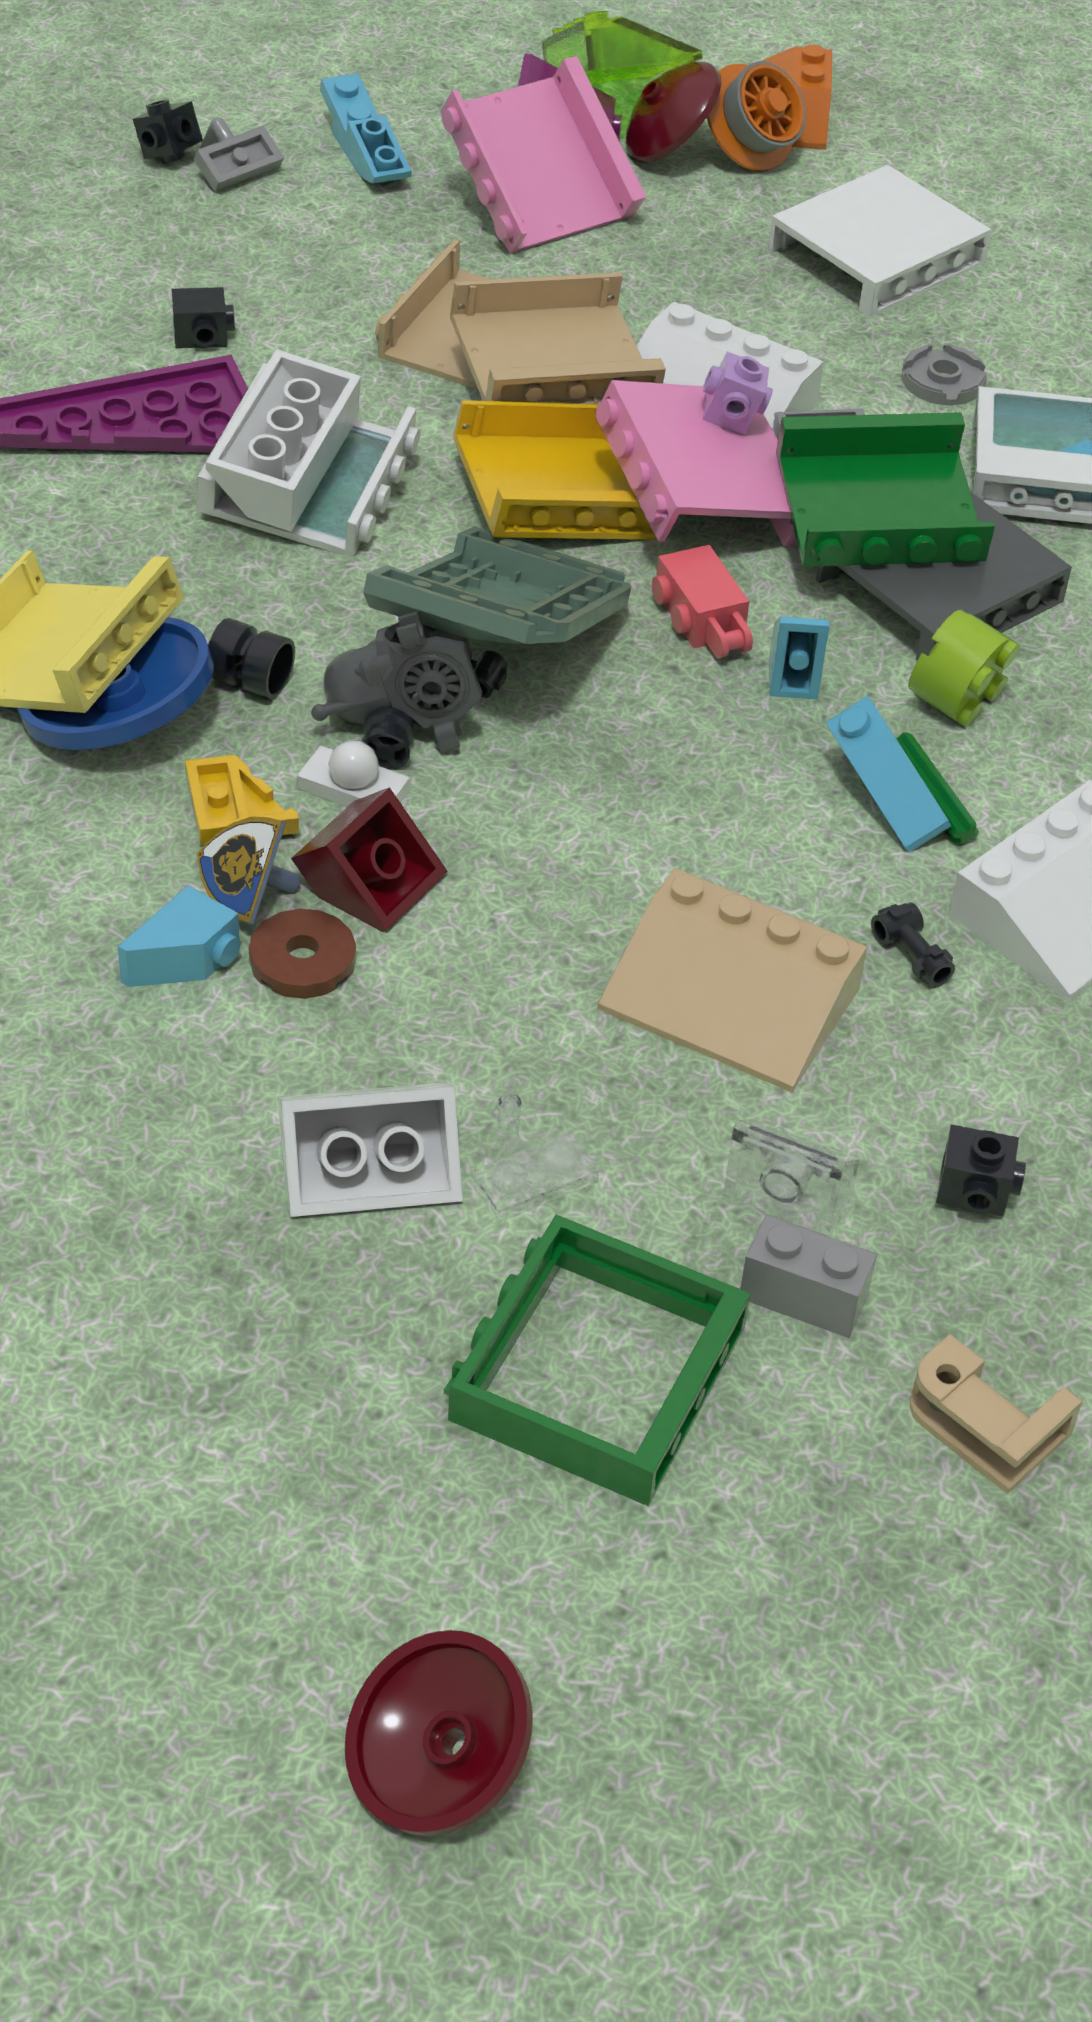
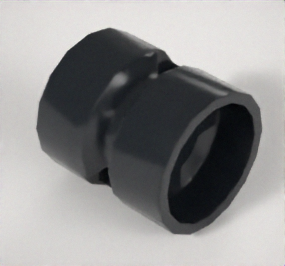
[208,618,296,700]

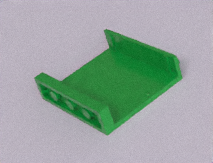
[776,412,995,567]

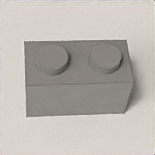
[740,1214,877,1338]

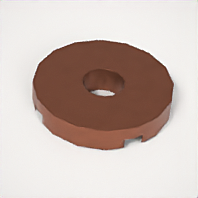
[249,908,356,999]

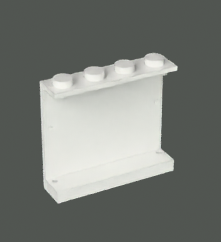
[768,165,992,318]

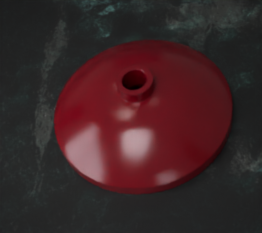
[626,61,721,163]
[345,1630,533,1836]

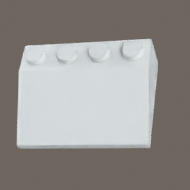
[637,302,824,428]
[948,780,1092,1001]

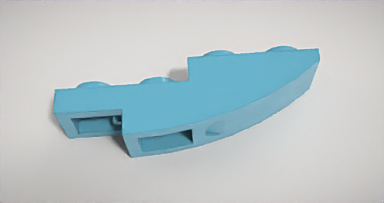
[320,73,412,183]

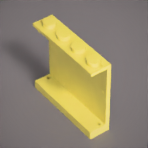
[0,550,184,713]

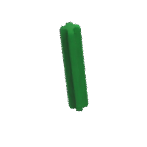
[896,732,979,846]

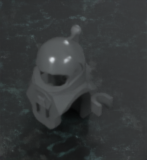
[311,611,482,752]

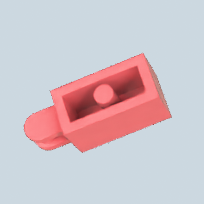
[652,545,753,658]

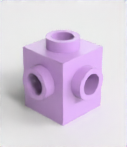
[703,351,772,435]

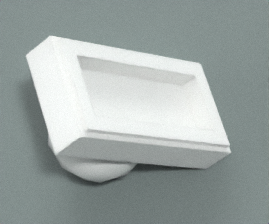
[297,740,410,807]

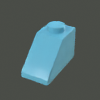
[769,616,829,699]
[118,885,241,987]

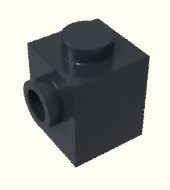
[172,287,235,349]

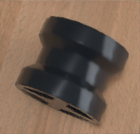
[362,707,414,770]

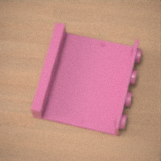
[440,56,646,254]
[595,380,798,547]

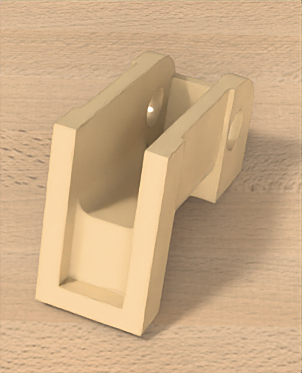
[909,1334,1083,1494]

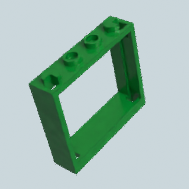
[443,1215,751,1507]

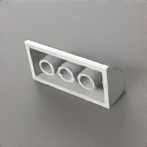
[206,349,361,532]

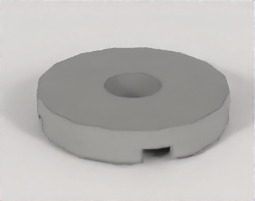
[901,345,987,405]

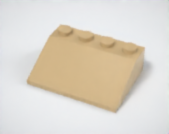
[597,868,868,1092]

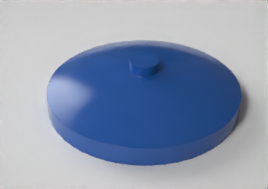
[17,617,214,750]

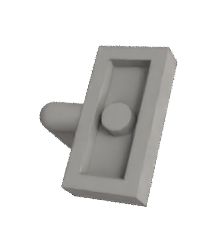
[194,117,284,192]

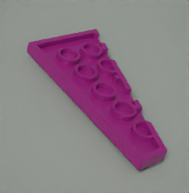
[0,355,248,453]

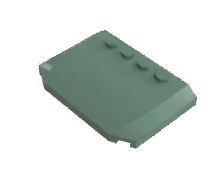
[363,526,631,644]

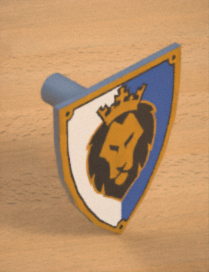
[197,817,300,924]

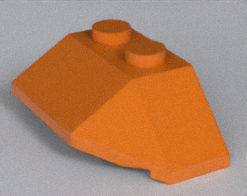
[762,45,832,150]

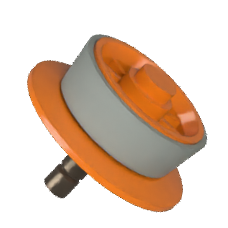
[707,61,806,172]

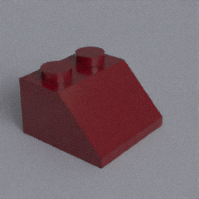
[291,787,448,932]

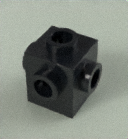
[132,99,203,163]
[936,1124,1026,1217]

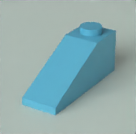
[825,695,952,852]

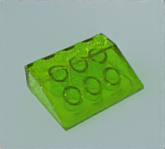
[541,11,703,83]

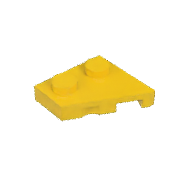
[185,755,299,845]

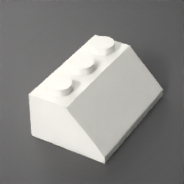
[278,1082,463,1217]

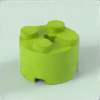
[908,609,1020,727]

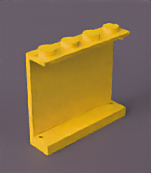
[453,400,657,540]

